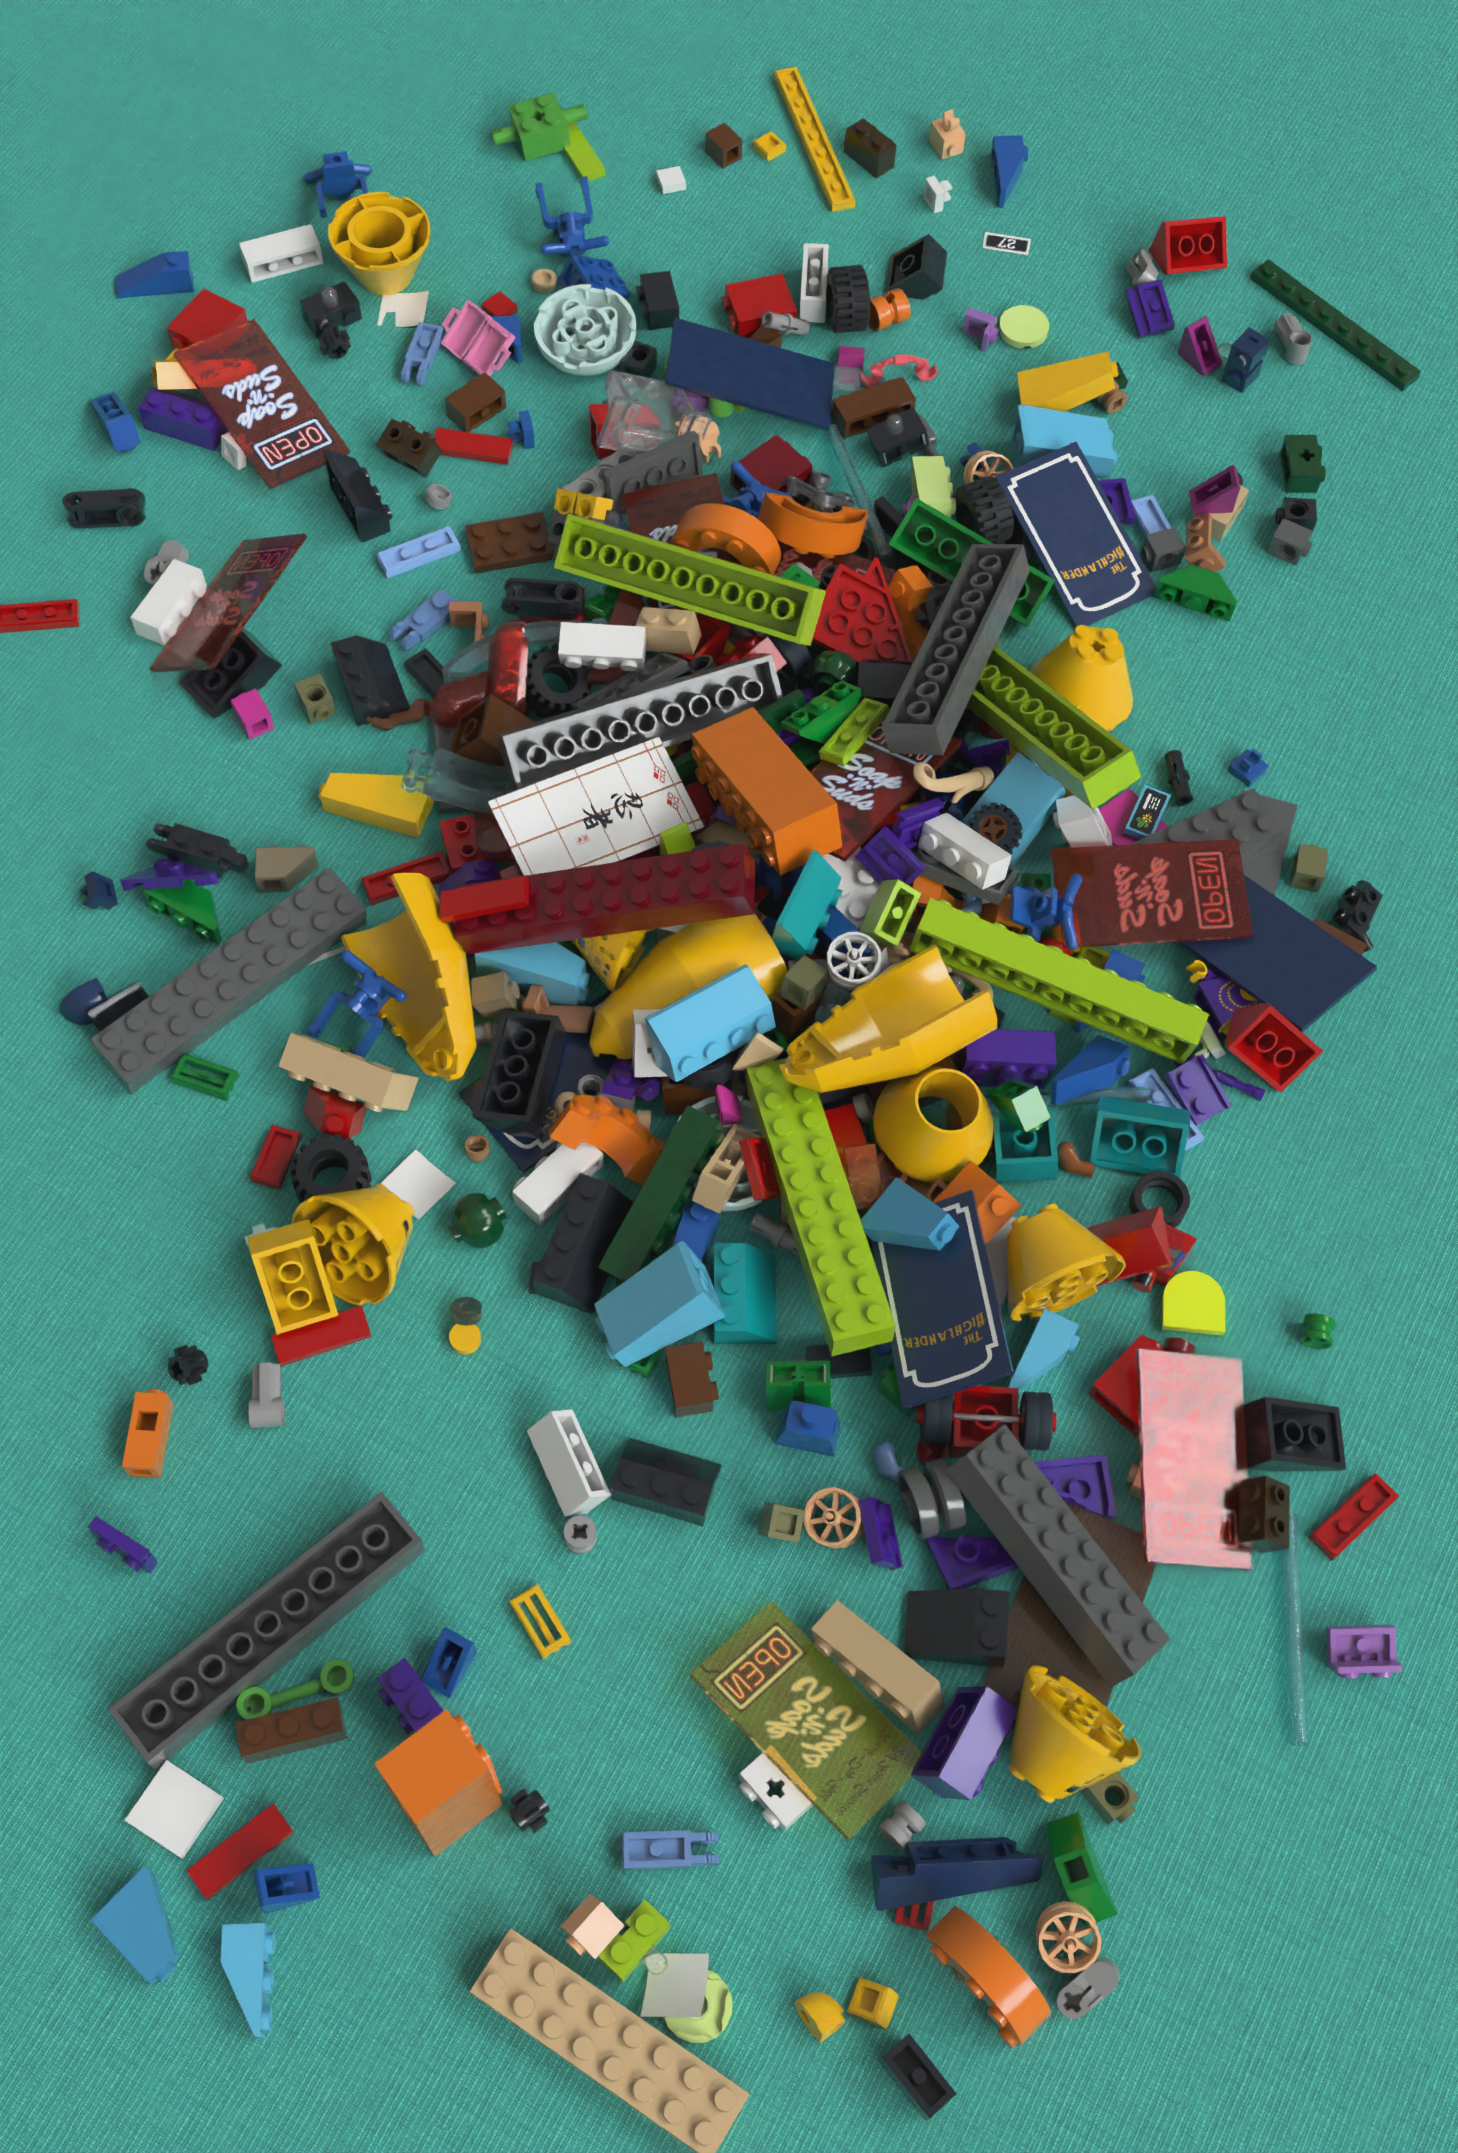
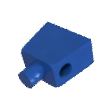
[775,1401,840,1457]

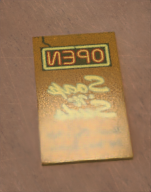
[689,1601,922,1841]

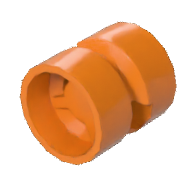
[869,288,911,332]

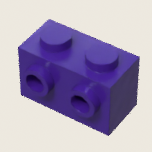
[377,1657,443,1735]

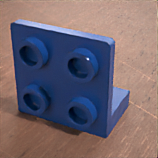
[558,255,630,299]

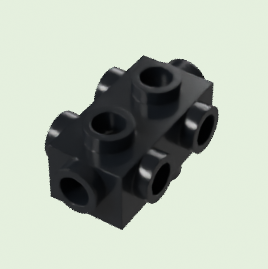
[1328,880,1383,952]

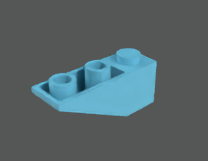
[220,1923,276,2040]

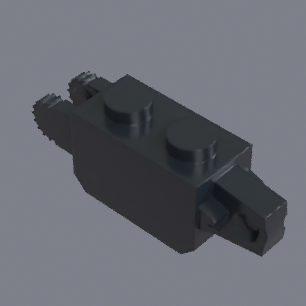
[146,823,249,879]

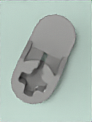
[1126,247,1158,288]
[144,540,189,586]
[1057,1958,1120,2019]

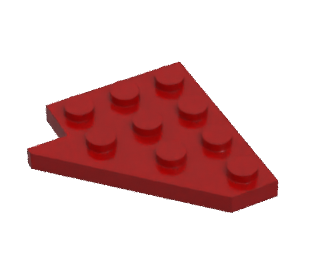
[812,557,913,666]

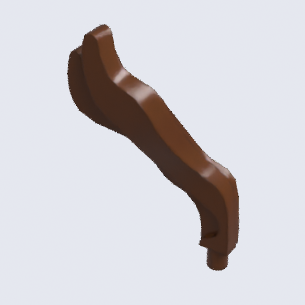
[366,698,437,731]

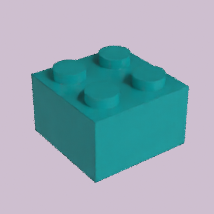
[992,1109,1058,1182]

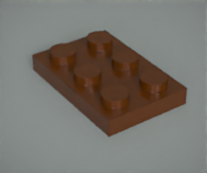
[465,512,554,573]

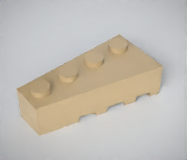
[278,1033,419,1112]
[811,1600,944,1736]

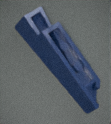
[871,1837,1044,1911]

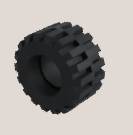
[826,265,870,334]
[954,476,1014,544]
[518,644,593,718]
[290,1134,372,1203]

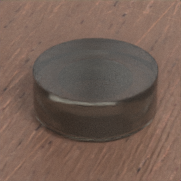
[450,1297,482,1325]

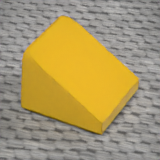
[847,1977,899,2029]

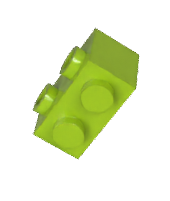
[859,879,922,947]

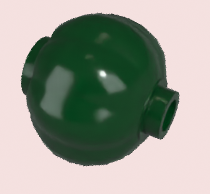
[809,650,859,695]
[448,1193,507,1249]

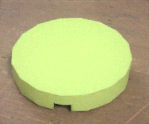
[999,305,1049,349]
[664,1970,732,2044]

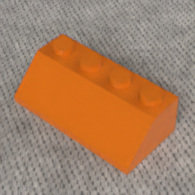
[933,1160,1022,1245]

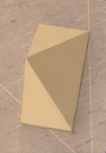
[732,1032,783,1070]

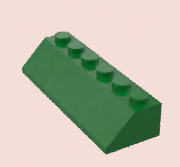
[888,498,1055,628]

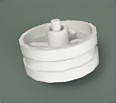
[827,932,881,990]

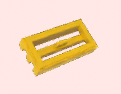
[509,1584,572,1660]

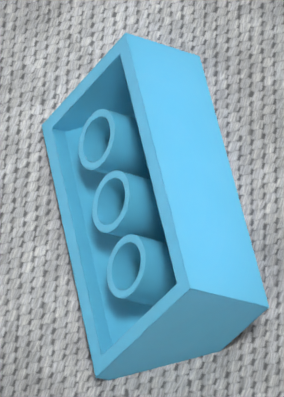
[645,964,776,1082]

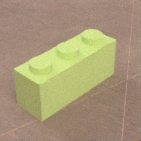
[910,456,956,518]

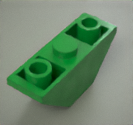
[1154,565,1237,622]
[780,680,862,744]
[143,880,222,945]
[1047,1812,1118,1926]

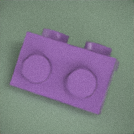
[1326,1624,1402,1678]

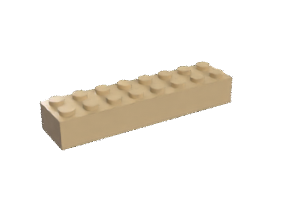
[470,1928,750,2153]

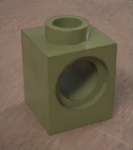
[294,673,336,724]
[1289,844,1328,892]
[780,955,829,1011]
[758,1502,805,1543]
[1081,1772,1139,1825]

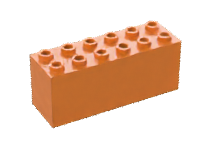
[691,707,843,876]
[374,1709,503,1857]

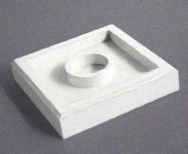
[125,1760,224,1859]

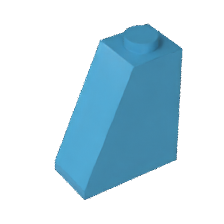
[861,1177,959,1251]
[91,1866,180,1985]

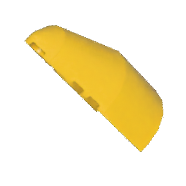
[341,873,477,1081]
[589,913,788,1060]
[779,945,997,1093]

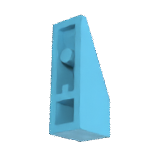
[1007,1309,1080,1393]

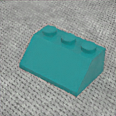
[772,850,843,961]
[1090,1096,1190,1178]
[713,1243,776,1344]

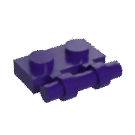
[602,1058,663,1101]

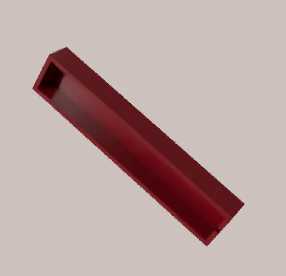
[455,843,755,954]

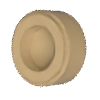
[532,269,557,294]

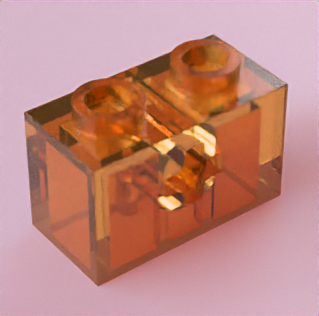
[837,1141,883,1210]

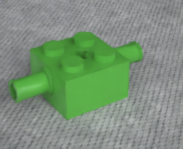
[491,92,588,162]

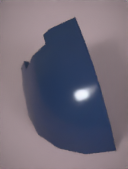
[59,977,107,1025]

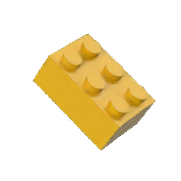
[247,1219,338,1334]

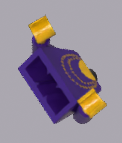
[1186,960,1261,1042]

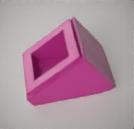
[838,346,865,370]
[715,1085,743,1126]

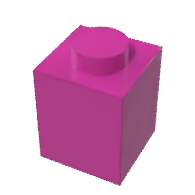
[230,689,275,740]

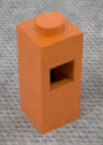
[122,1389,174,1478]

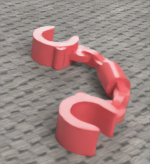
[860,354,938,387]

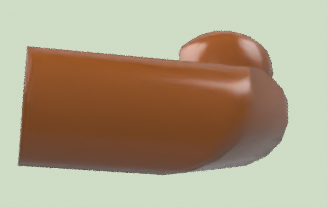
[1057,1141,1095,1178]

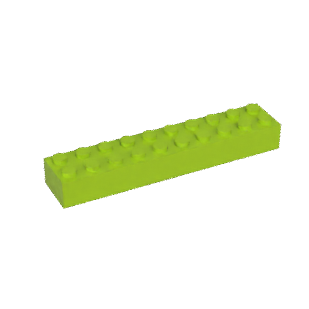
[554,514,826,646]
[966,645,1142,810]
[909,898,1209,1064]
[745,1058,896,1356]

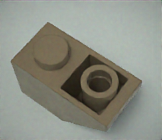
[255,845,318,893]
[472,971,527,1020]

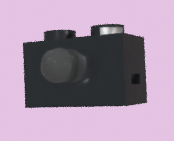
[300,281,362,339]
[867,407,930,468]

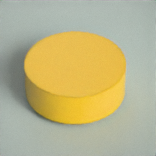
[449,1321,481,1355]

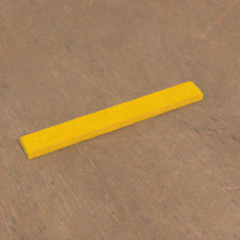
[774,67,856,212]

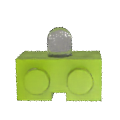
[597,1899,671,1984]

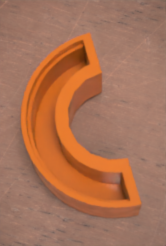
[758,492,868,559]
[670,503,781,575]
[888,565,933,659]
[911,875,1025,934]
[549,1095,666,1185]
[925,1906,1051,2048]

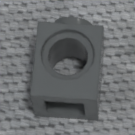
[1267,518,1313,566]
[1140,527,1186,572]

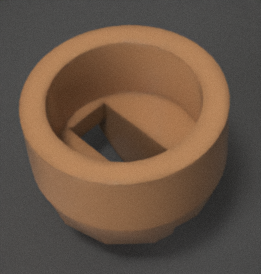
[465,1135,490,1162]

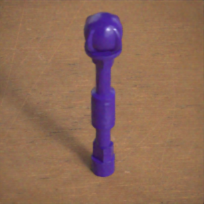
[1173,1054,1265,1101]

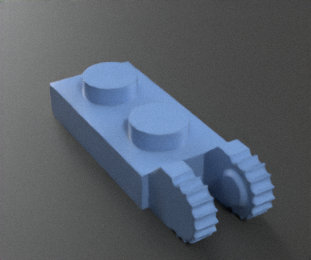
[401,322,445,386]
[389,589,458,651]
[622,1830,719,1870]

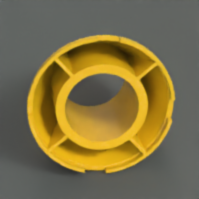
[328,192,431,295]
[873,1066,994,1183]

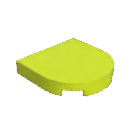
[1161,1271,1225,1336]

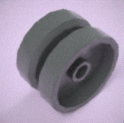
[897,1457,966,1540]

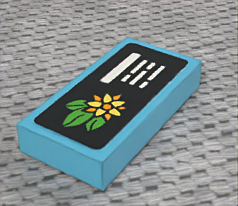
[1124,785,1171,840]

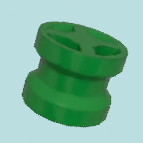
[1300,1313,1336,1349]

